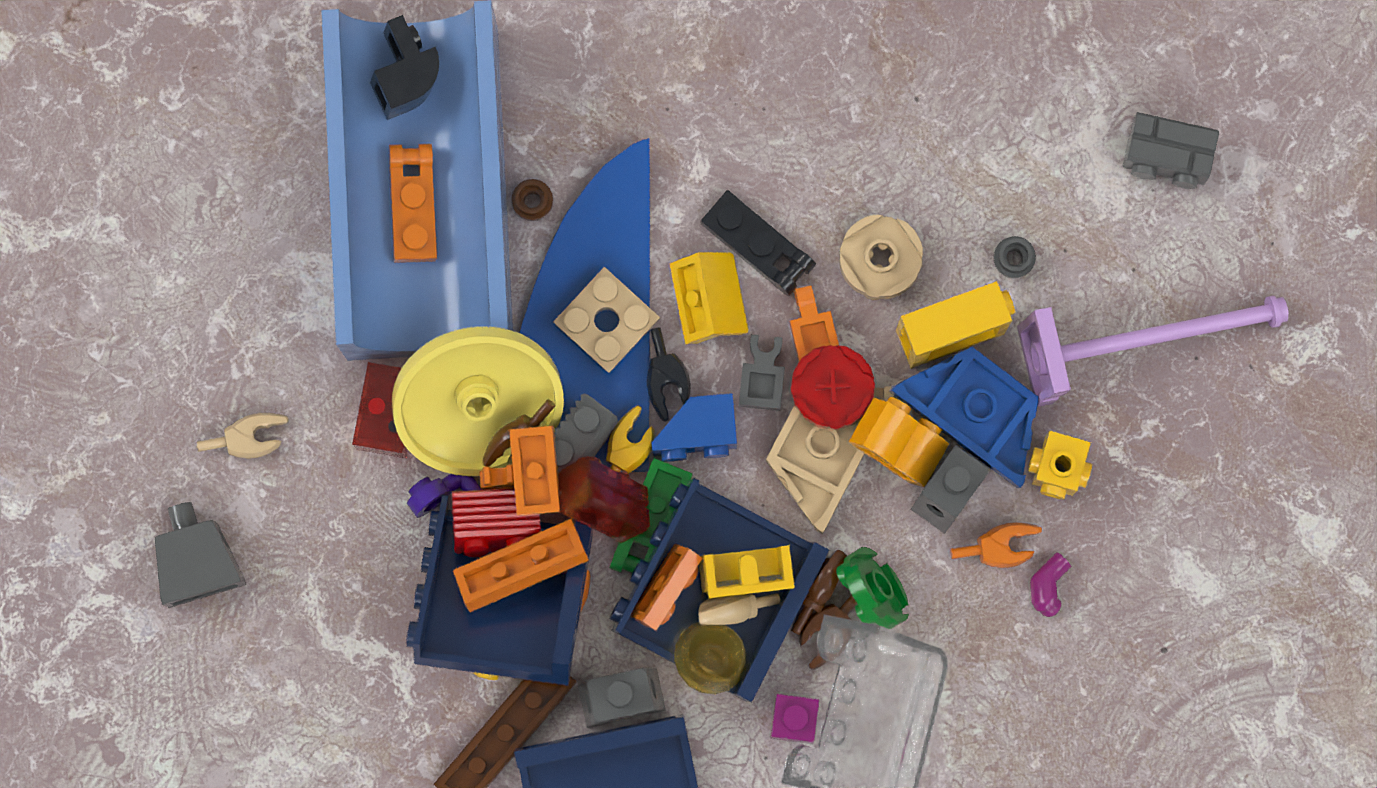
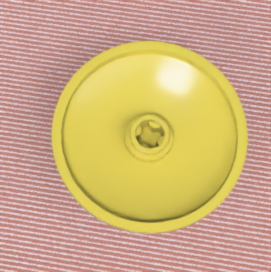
[392,327,564,476]

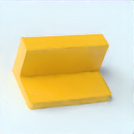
[669,252,748,344]

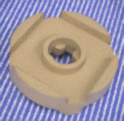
[839,215,923,300]

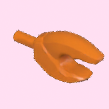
[950,522,1042,568]

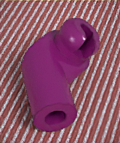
[1030,552,1072,617]

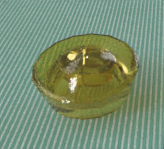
[674,622,747,694]

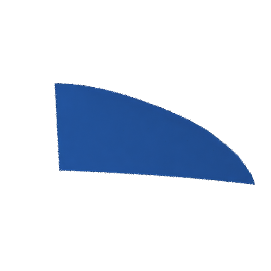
[519,138,650,472]

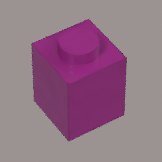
[770,694,820,744]

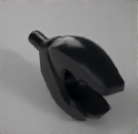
[647,327,691,422]

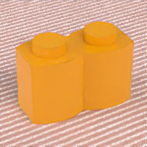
[848,396,949,487]

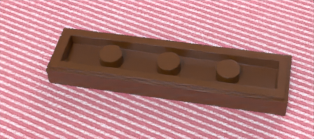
[433,676,578,788]

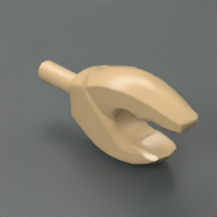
[197,413,289,459]
[698,594,780,625]

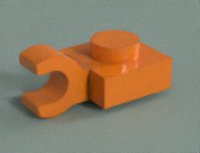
[789,285,839,361]

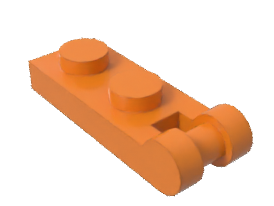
[389,144,437,263]

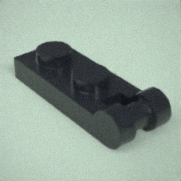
[700,189,816,296]

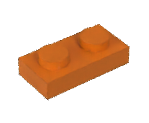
[509,426,561,515]
[630,544,702,630]

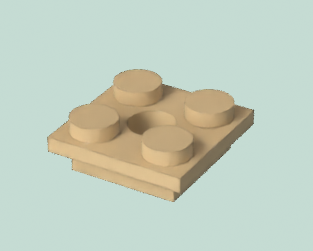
[553,267,660,373]

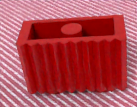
[452,488,541,557]

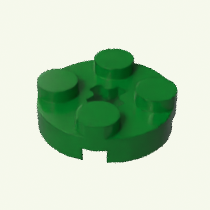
[836,547,909,630]

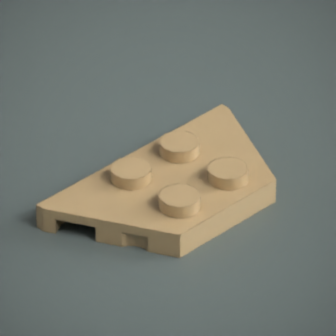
[766,386,894,534]

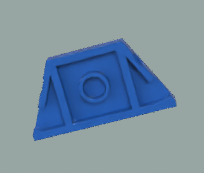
[889,347,1039,488]

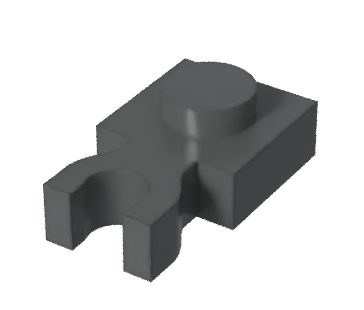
[738,334,785,411]

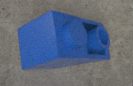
[652,393,737,462]

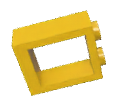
[896,281,1015,369]

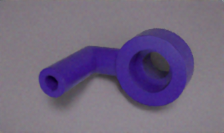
[407,474,482,518]

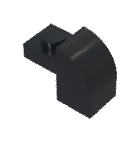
[370,15,439,120]

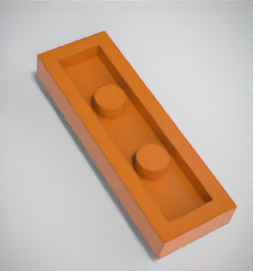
[453,519,589,612]

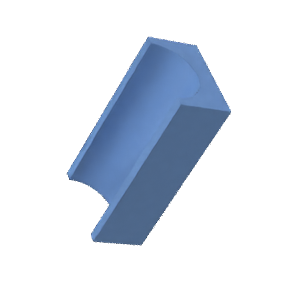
[322,0,513,361]

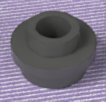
[994,236,1036,278]

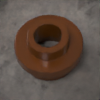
[511,179,553,221]

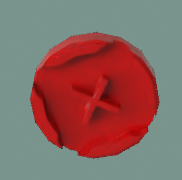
[791,345,875,430]

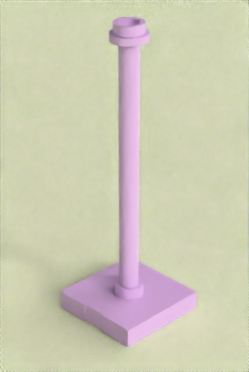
[1017,296,1289,407]

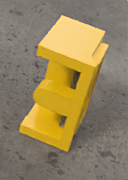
[699,545,794,598]

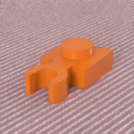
[480,465,514,490]

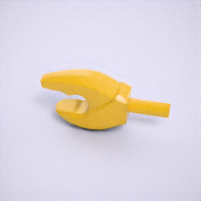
[597,405,655,495]

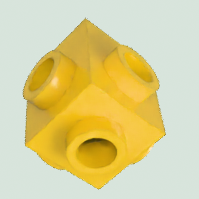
[1028,431,1092,500]

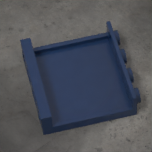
[609,478,830,702]
[406,495,594,685]
[514,714,698,788]

